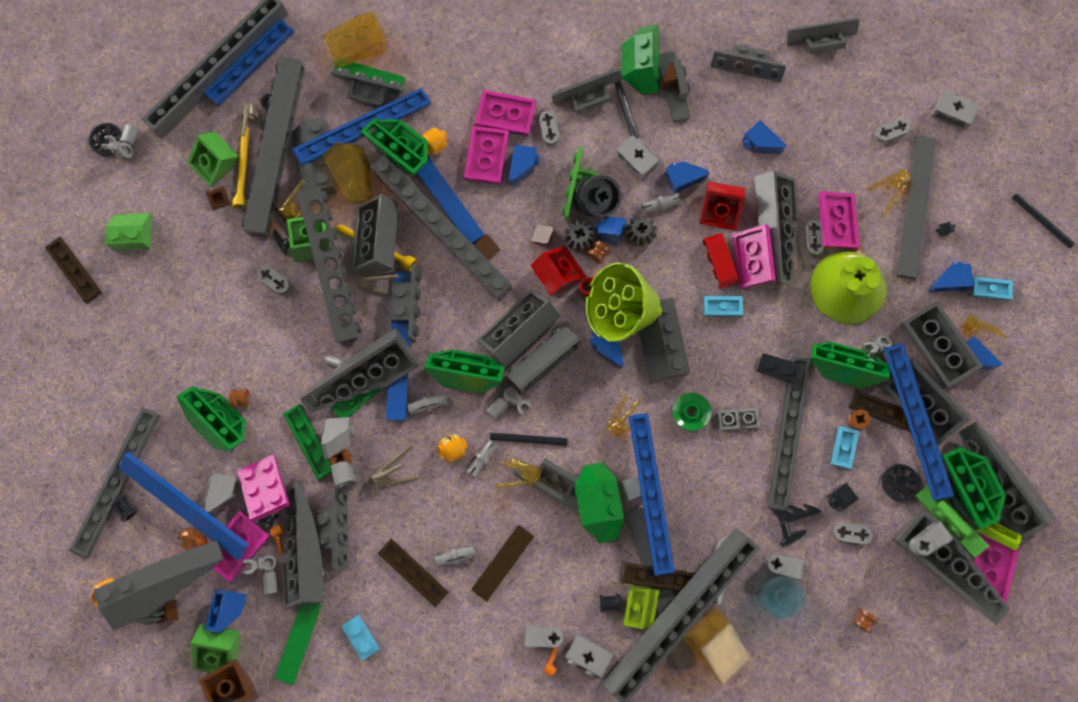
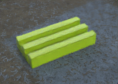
[977,523,1022,551]

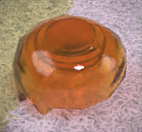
[177,527,208,550]

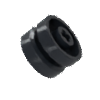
[573,175,622,217]

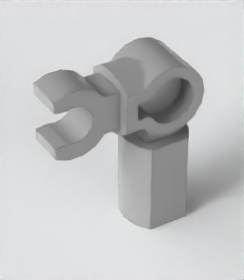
[101,124,138,159]
[861,336,892,360]
[486,387,532,420]
[242,555,278,594]

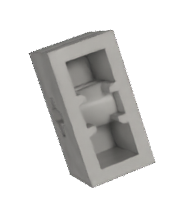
[930,91,979,131]
[616,135,658,181]
[565,634,613,678]

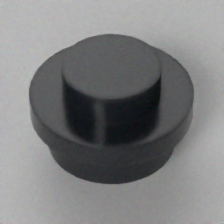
[936,222,956,236]

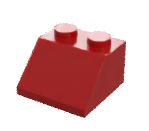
[699,181,745,231]
[530,246,586,296]

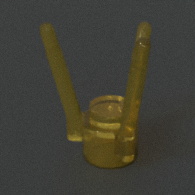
[866,169,911,215]
[278,179,316,219]
[962,314,1007,338]
[607,394,643,437]
[495,457,541,488]

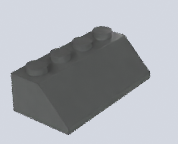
[292,117,337,195]
[351,194,398,274]
[477,289,561,368]
[639,298,690,383]
[900,301,983,389]
[506,326,580,395]
[883,357,970,445]

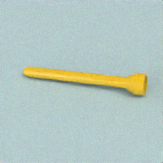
[232,126,249,209]
[337,224,417,272]

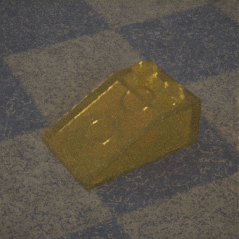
[323,11,387,67]
[322,142,373,203]
[683,607,750,685]

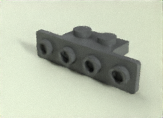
[786,17,860,54]
[711,44,786,82]
[659,52,691,122]
[331,68,405,107]
[551,68,622,114]
[390,265,422,342]
[513,458,580,515]
[317,488,349,569]

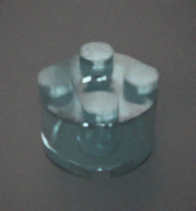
[758,576,804,618]

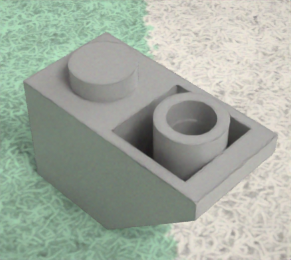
[203,473,240,514]

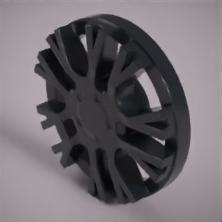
[89,123,122,156]
[881,464,920,501]

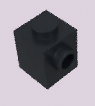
[826,483,859,512]

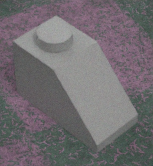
[321,417,355,459]

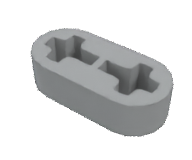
[539,111,559,146]
[874,118,910,143]
[804,220,824,256]
[257,266,290,295]
[832,523,872,544]

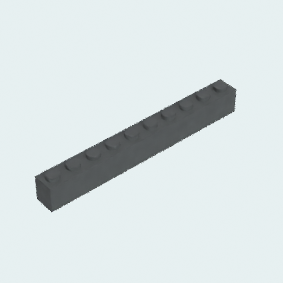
[141,0,288,139]
[242,56,305,238]
[371,155,512,302]
[602,528,760,702]

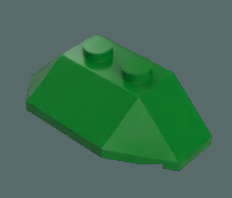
[622,24,659,95]
[361,119,428,175]
[811,342,890,388]
[424,349,505,394]
[177,386,246,452]
[941,447,1006,530]
[574,463,624,544]

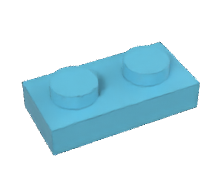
[971,276,1013,301]
[703,296,743,317]
[830,426,859,470]
[341,615,380,661]

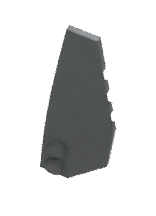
[755,171,798,285]
[300,328,419,413]
[959,421,1056,539]
[282,482,325,610]
[892,510,1010,625]
[93,541,224,631]

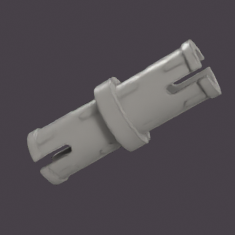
[642,193,681,214]
[407,393,448,415]
[466,439,499,478]
[435,545,476,568]

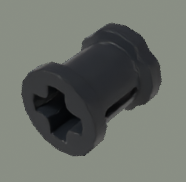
[111,496,138,522]
[600,593,621,613]

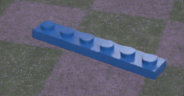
[204,18,295,107]

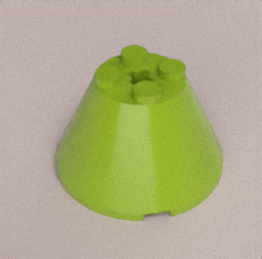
[810,251,887,324]
[586,263,662,342]

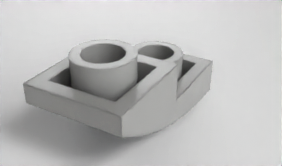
[718,408,760,430]

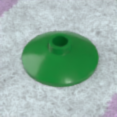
[672,392,712,431]

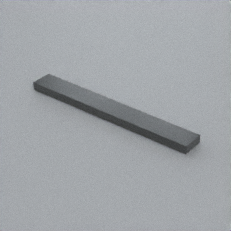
[897,135,936,280]
[767,356,811,511]
[70,407,160,558]
[625,507,697,670]

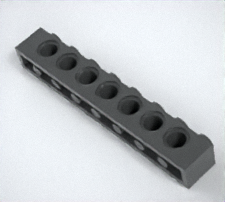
[297,187,361,343]

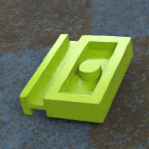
[623,584,659,629]

